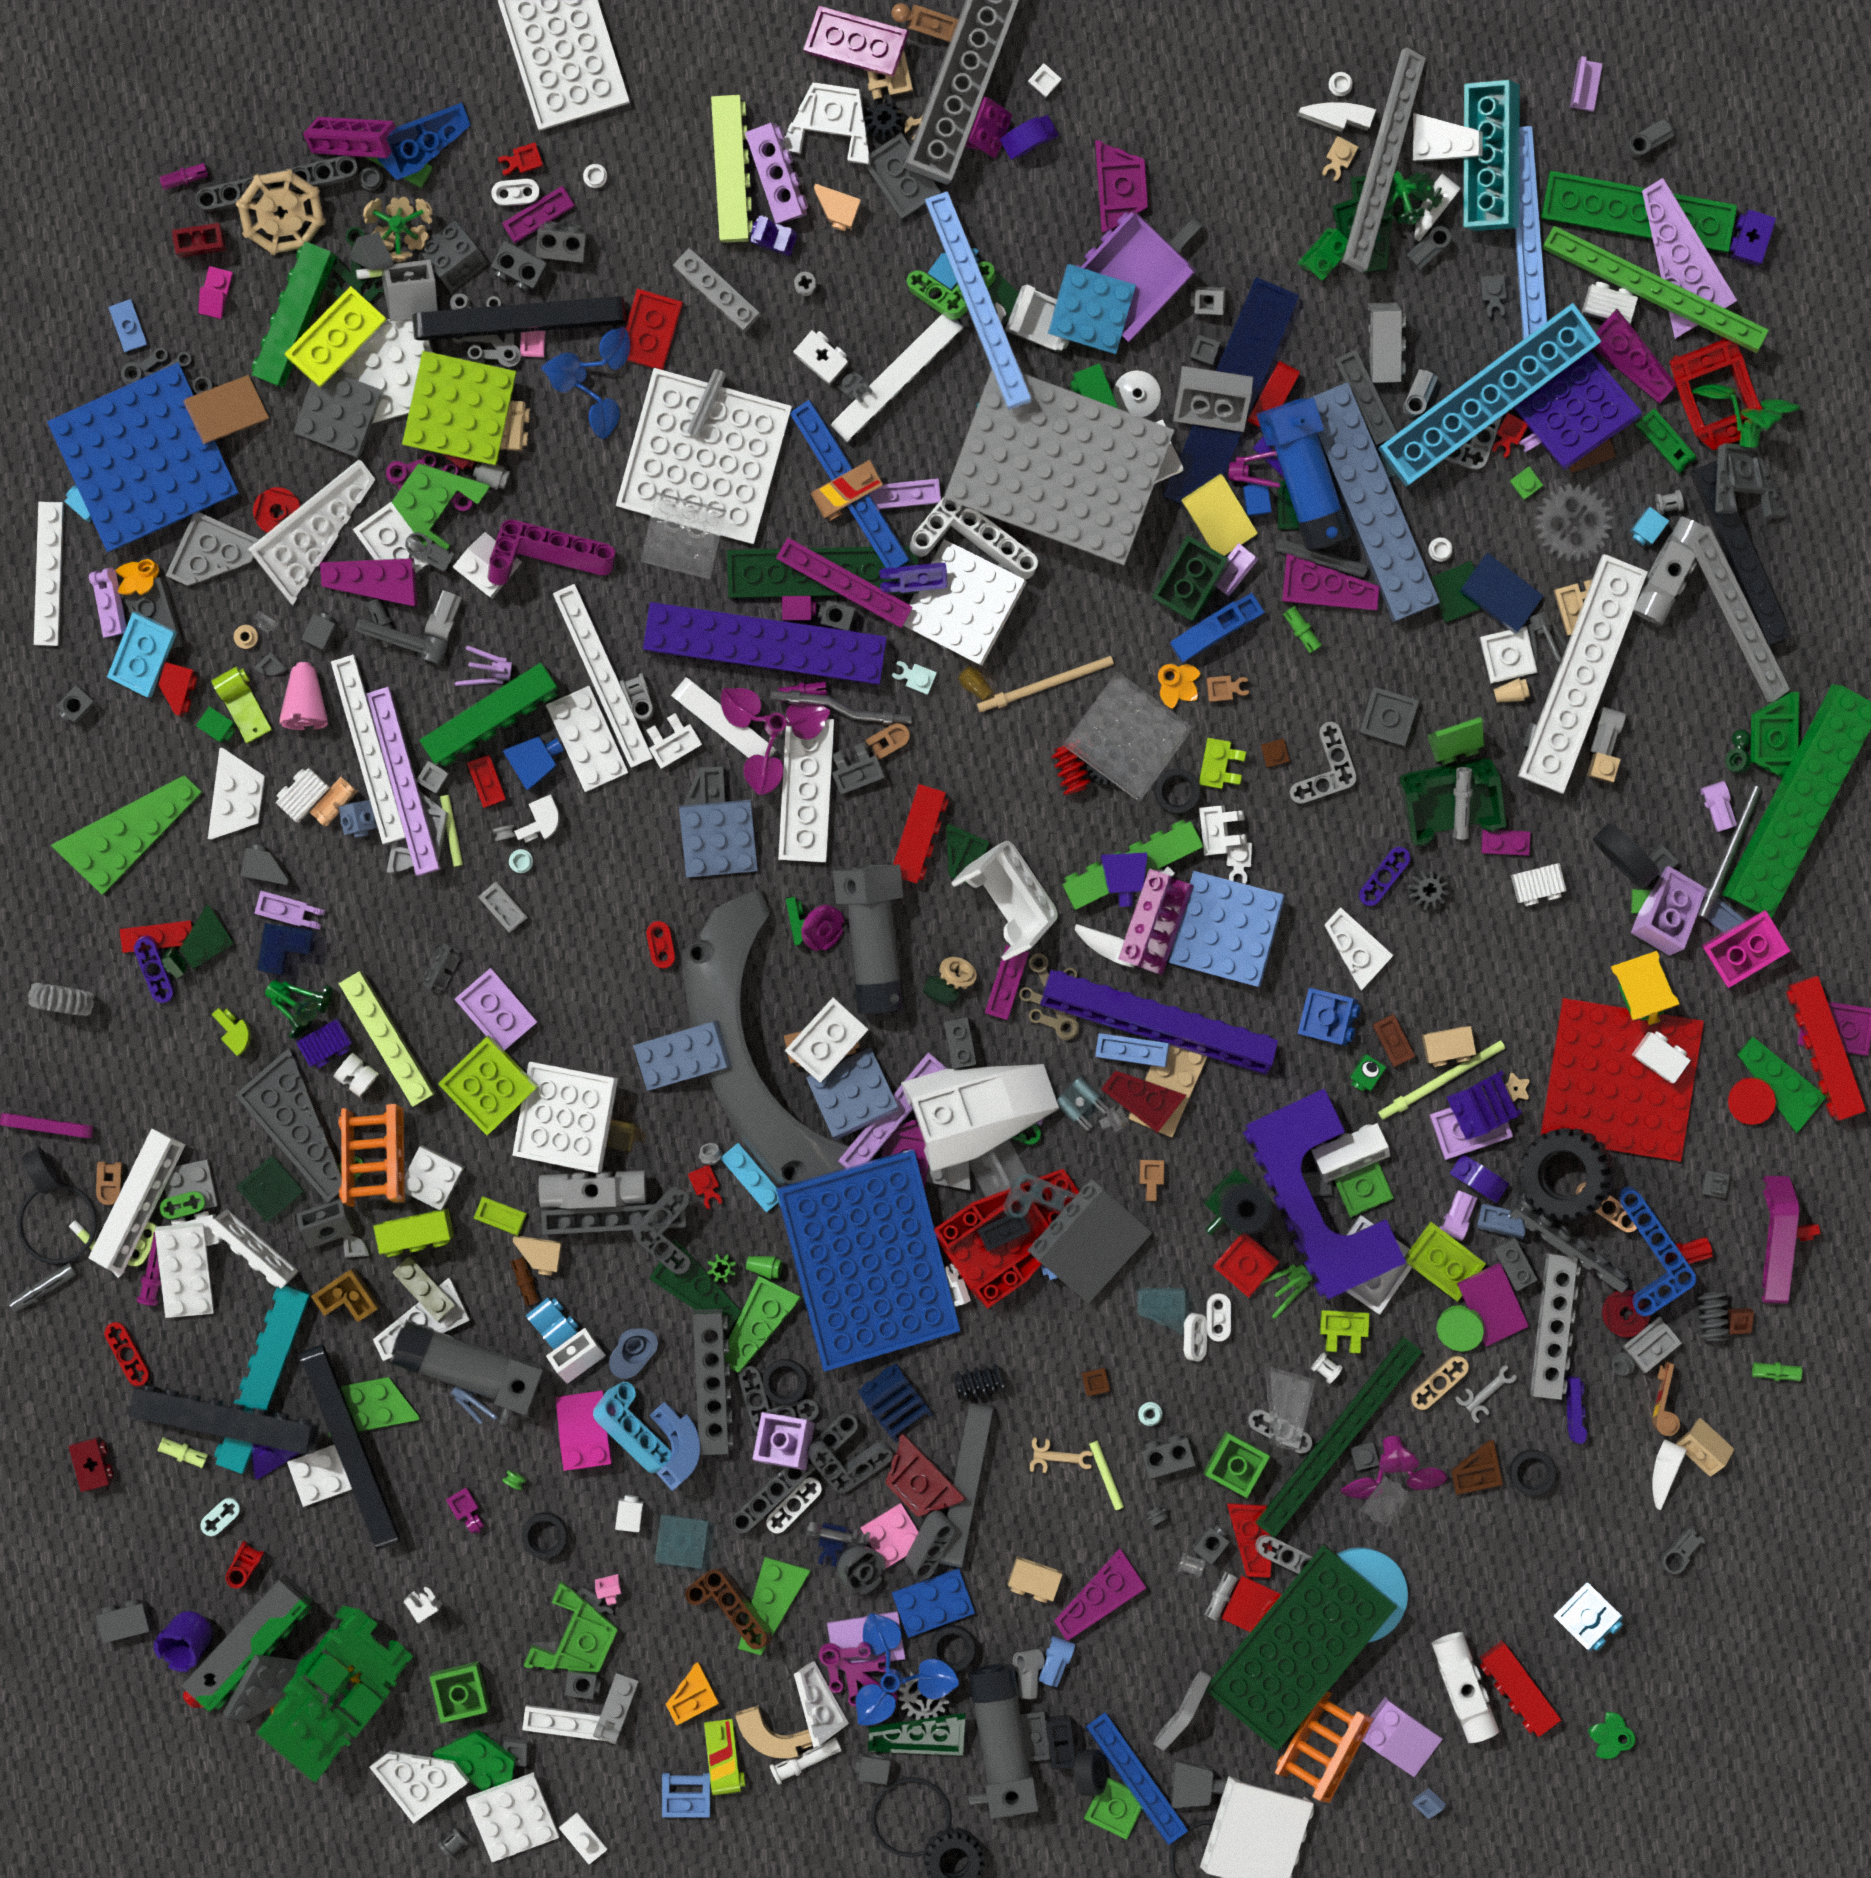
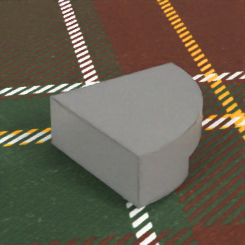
[343,1234,369,1258]

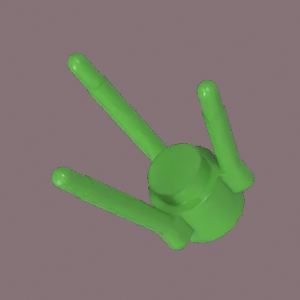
[1261,1264,1312,1319]

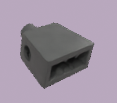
[1171,1759,1226,1808]

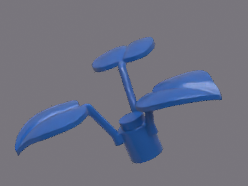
[541,327,630,439]
[856,1613,959,1725]

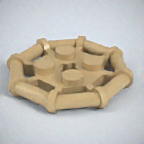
[236,169,326,256]

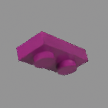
[1481,829,1530,855]

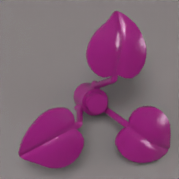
[721,688,830,795]
[1340,1436,1449,1499]

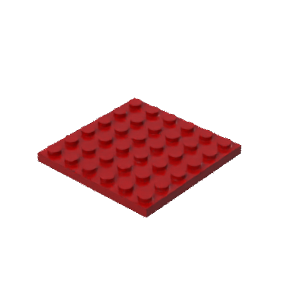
[1540,998,1704,1161]

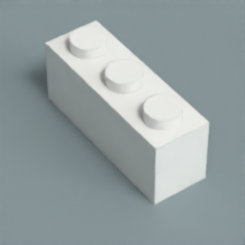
[1311,1123,1390,1183]

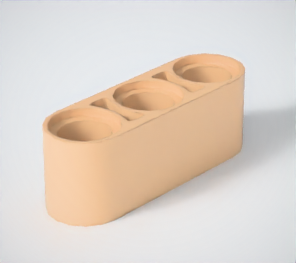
[1576,1182,1639,1232]

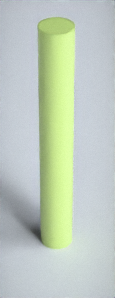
[440,795,463,867]
[1089,1440,1124,1510]

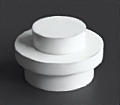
[1328,72,1352,96]
[583,164,607,188]
[1428,538,1452,562]

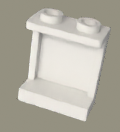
[1005,285,1069,352]

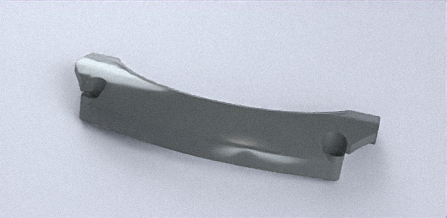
[681,889,874,1186]

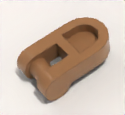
[865,723,910,760]
[96,1162,123,1205]

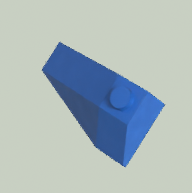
[377,103,471,180]

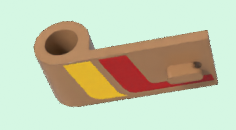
[810,460,884,521]
[1652,1361,1680,1436]

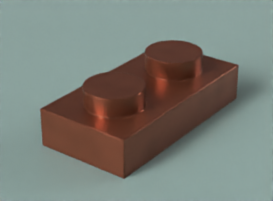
[1372,1014,1415,1067]

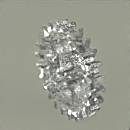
[1534,484,1612,561]

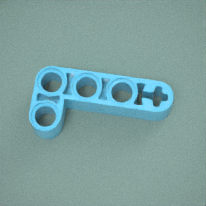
[593,1382,672,1474]

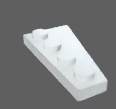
[373,1277,470,1361]

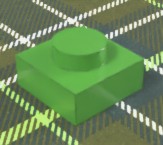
[1509,467,1543,500]

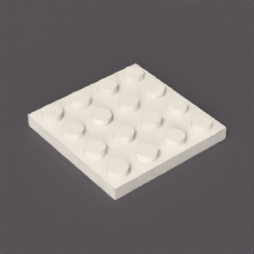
[338,318,433,423]
[903,539,1027,666]
[512,1062,618,1173]

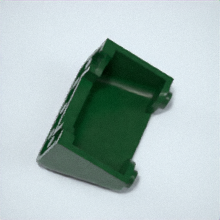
[1399,758,1507,846]

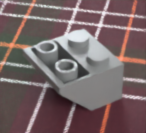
[381,260,438,321]

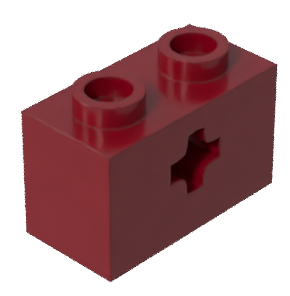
[172,223,227,258]
[68,1436,114,1492]

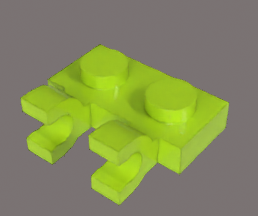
[1199,738,1246,789]
[1320,1310,1369,1353]

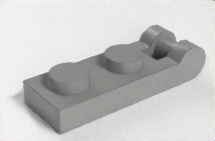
[593,1673,639,1745]

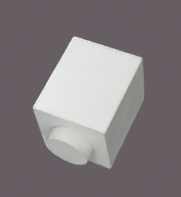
[615,1495,644,1532]

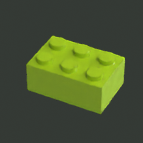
[373,1208,454,1257]

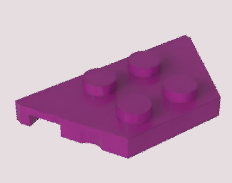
[1095,140,1148,234]
[882,1120,929,1191]

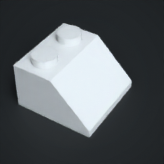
[453,532,522,599]

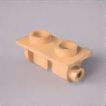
[309,777,358,827]

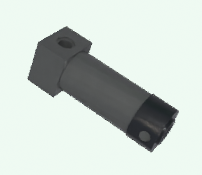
[833,864,905,1014]
[390,1319,543,1426]
[968,1664,1038,1819]

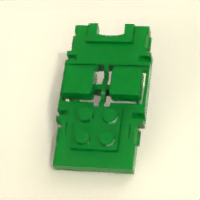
[256,1605,413,1783]

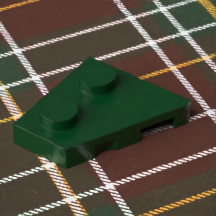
[946,824,990,886]

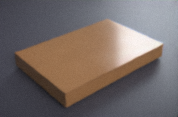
[183,375,269,444]

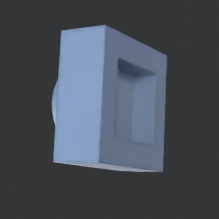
[1412,1788,1446,1819]

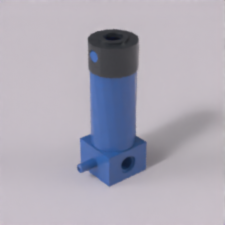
[1257,398,1351,550]

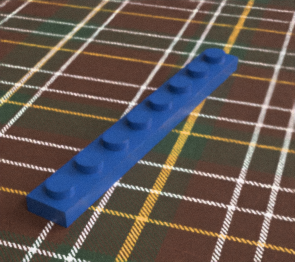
[790,400,911,569]

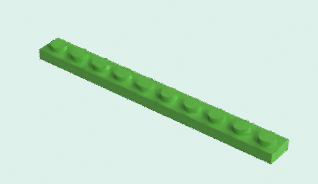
[1542,226,1769,353]

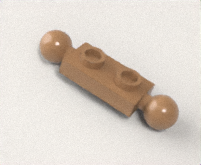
[891,3,958,42]

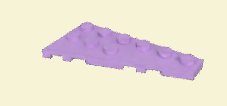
[1642,178,1737,338]

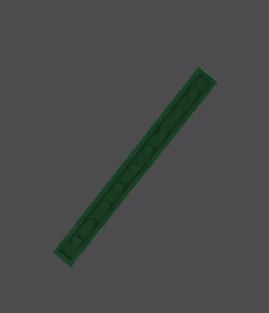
[1255,1336,1422,1538]

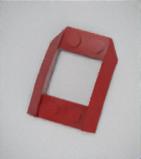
[1669,337,1763,450]

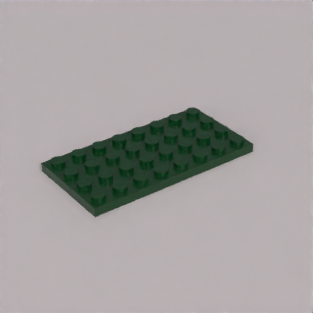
[1205,1544,1398,1751]

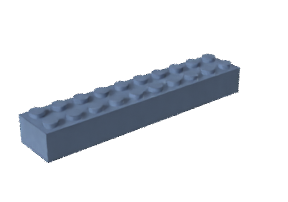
[1311,382,1440,622]

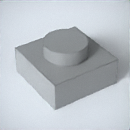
[416,761,449,794]

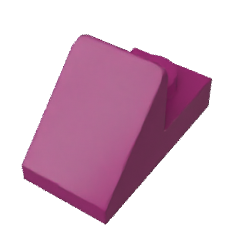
[198,266,233,319]

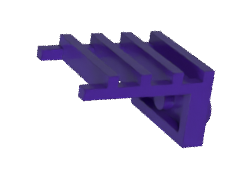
[1446,1070,1522,1140]

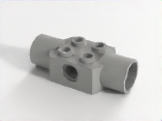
[1633,517,1704,626]
[539,1170,646,1209]

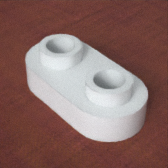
[491,179,540,206]
[1206,1293,1231,1341]
[1183,1313,1207,1361]

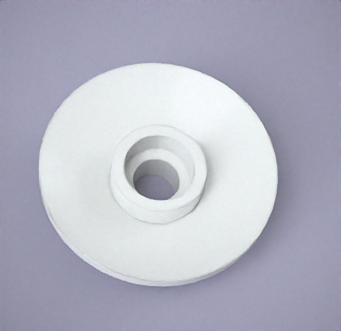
[1113,371,1161,418]

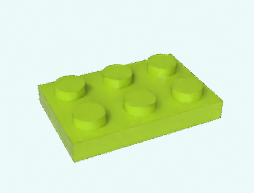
[1404,1222,1486,1302]

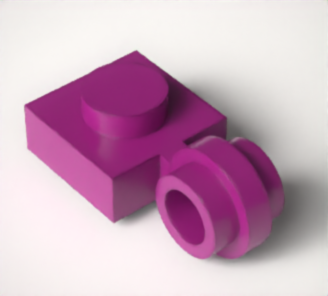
[446,1487,484,1534]

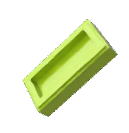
[474,1196,527,1236]

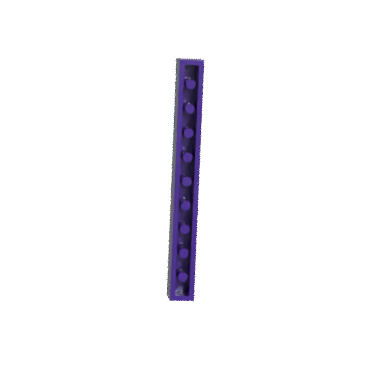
[1040,970,1278,1075]

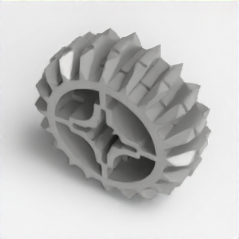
[28,983,94,1016]

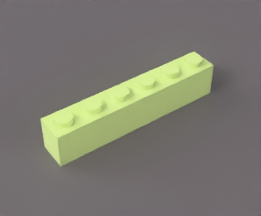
[711,95,753,243]
[339,971,436,1107]

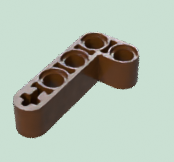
[685,1568,772,1649]

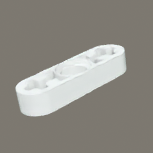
[766,1477,822,1533]

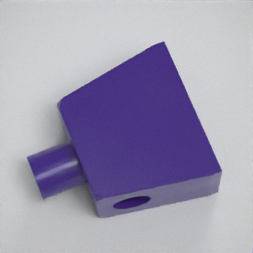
[1100,853,1147,907]

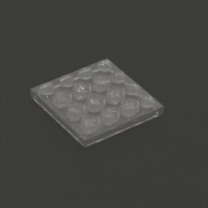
[1063,671,1194,802]

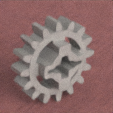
[898,1671,950,1720]

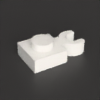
[1226,843,1252,883]

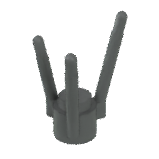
[1527,611,1568,662]

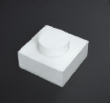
[1028,63,1061,98]

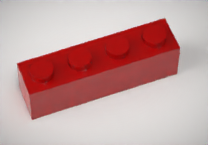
[893,784,949,883]
[1479,1641,1561,1737]

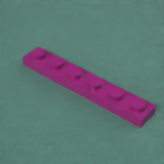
[776,537,913,628]

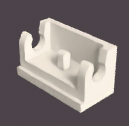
[404,1587,443,1623]

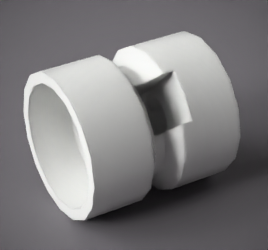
[333,1053,379,1097]

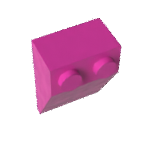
[1701,910,1790,988]
[556,1390,613,1471]

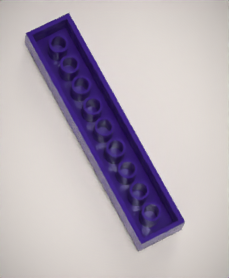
[643,602,887,685]

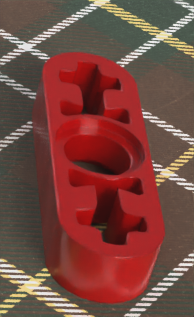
[104,1322,150,1386]

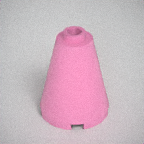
[279,662,328,730]

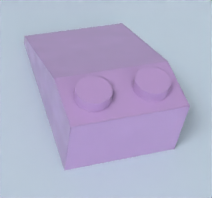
[1631,866,1706,956]
[1362,1696,1442,1777]

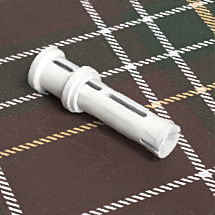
[769,1737,842,1785]

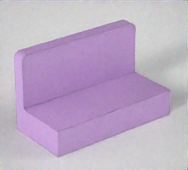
[1570,56,1602,112]

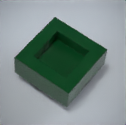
[162,946,188,979]

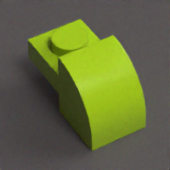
[212,1008,251,1056]

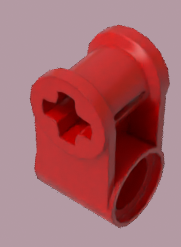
[225,1541,265,1588]

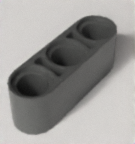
[905,1511,955,1580]

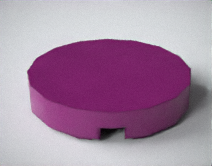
[801,905,844,951]

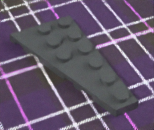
[235,1048,342,1203]
[1510,1191,1628,1293]

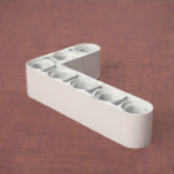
[910,497,1038,579]

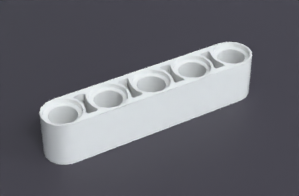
[671,677,776,758]

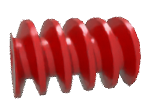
[1051,743,1091,796]

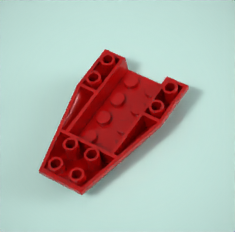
[933,1169,1079,1309]

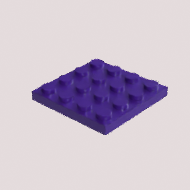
[1513,350,1642,470]

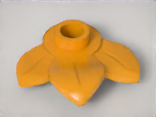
[115,559,159,595]
[1158,664,1201,709]

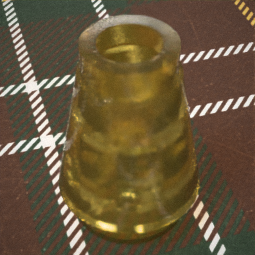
[957,666,992,700]

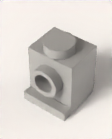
[1191,287,1226,315]

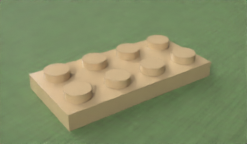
[1128,1045,1207,1137]

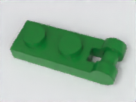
[1635,408,1697,474]

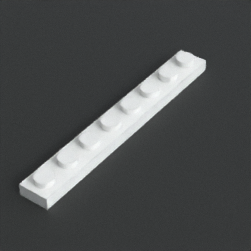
[553,584,653,768]
[331,655,406,845]

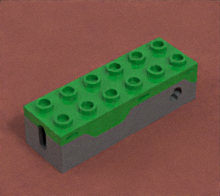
[181,1574,313,1712]

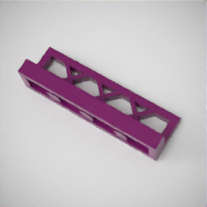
[303,117,396,158]

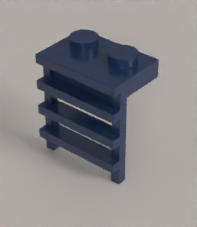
[858,1363,933,1442]

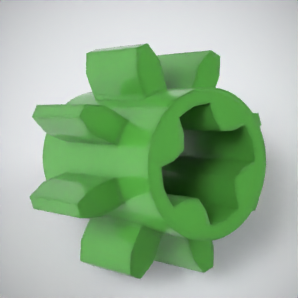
[707,1253,736,1282]

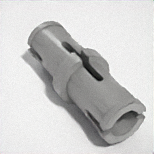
[1204,1572,1239,1621]

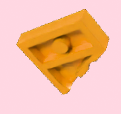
[666,1662,719,1726]

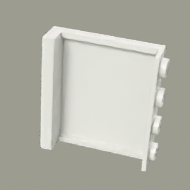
[1200,1776,1314,1878]

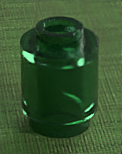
[923,975,960,1006]

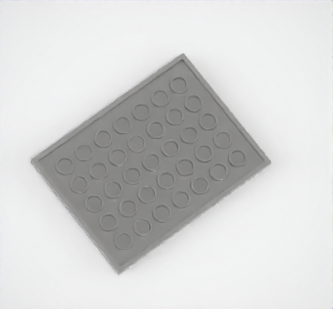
[944,370,1174,566]

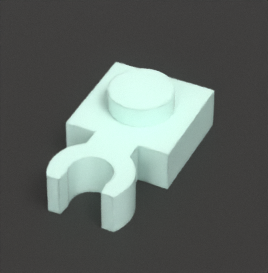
[892,661,937,695]

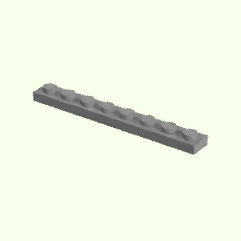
[1687,526,1790,702]

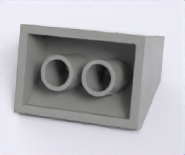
[1173,366,1253,432]

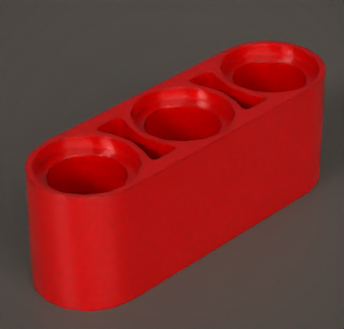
[1247,360,1300,428]

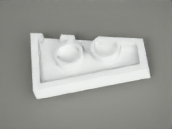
[1324,907,1393,991]
[794,1661,849,1747]

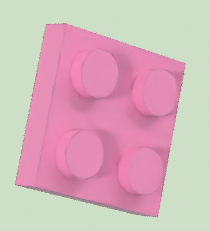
[860,1503,919,1569]

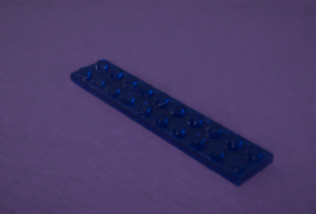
[1163,277,1299,506]

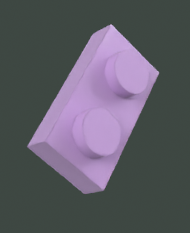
[1217,543,1258,596]

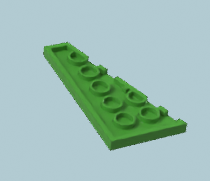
[51,775,202,895]

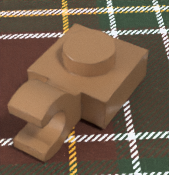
[1139,1160,1164,1201]

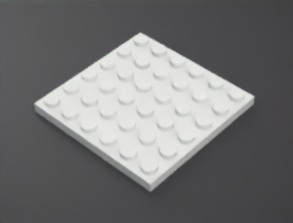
[616,368,792,545]

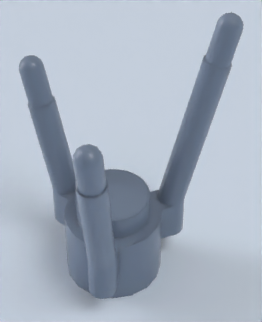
[451,1386,497,1424]

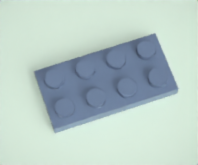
[633,1020,731,1091]

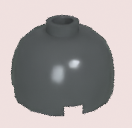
[837,1545,885,1594]

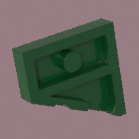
[179,905,234,969]

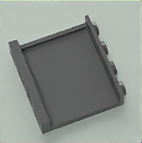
[1028,1179,1152,1304]

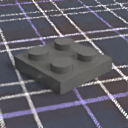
[1359,687,1419,746]

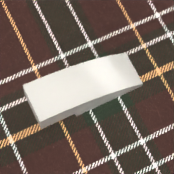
[1297,102,1376,132]

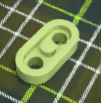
[128,1221,158,1266]

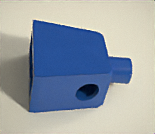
[503,737,564,790]

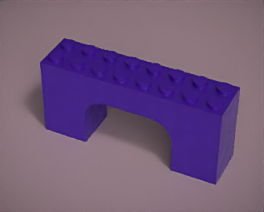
[1243,1088,1407,1299]

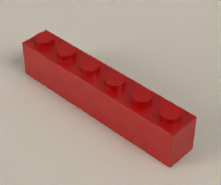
[1786,976,1866,1121]

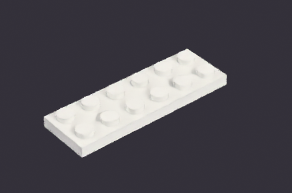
[778,717,834,862]

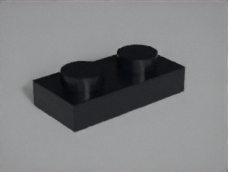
[976,1210,1030,1252]

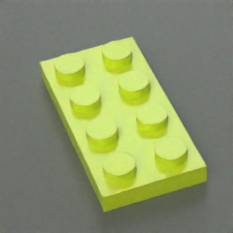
[285,286,386,388]

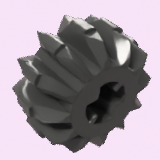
[1408,870,1449,910]

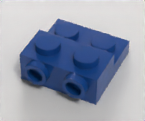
[1297,988,1361,1046]

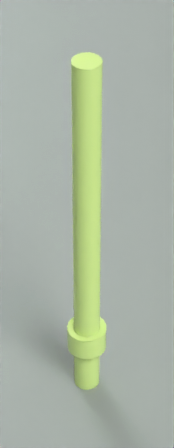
[1378,1040,1505,1120]

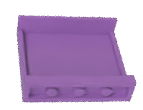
[1076,211,1197,342]

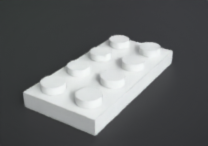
[546,686,629,792]
[208,1209,299,1288]
[155,1223,214,1318]

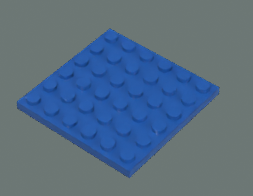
[47,363,239,553]

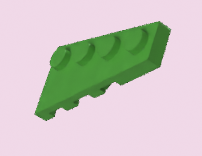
[718,1276,802,1373]

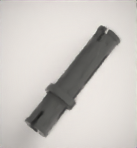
[8,1262,77,1313]

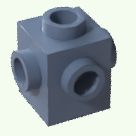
[338,800,377,838]

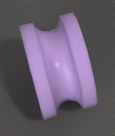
[1519,434,1541,452]

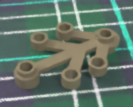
[1019,953,1079,1040]

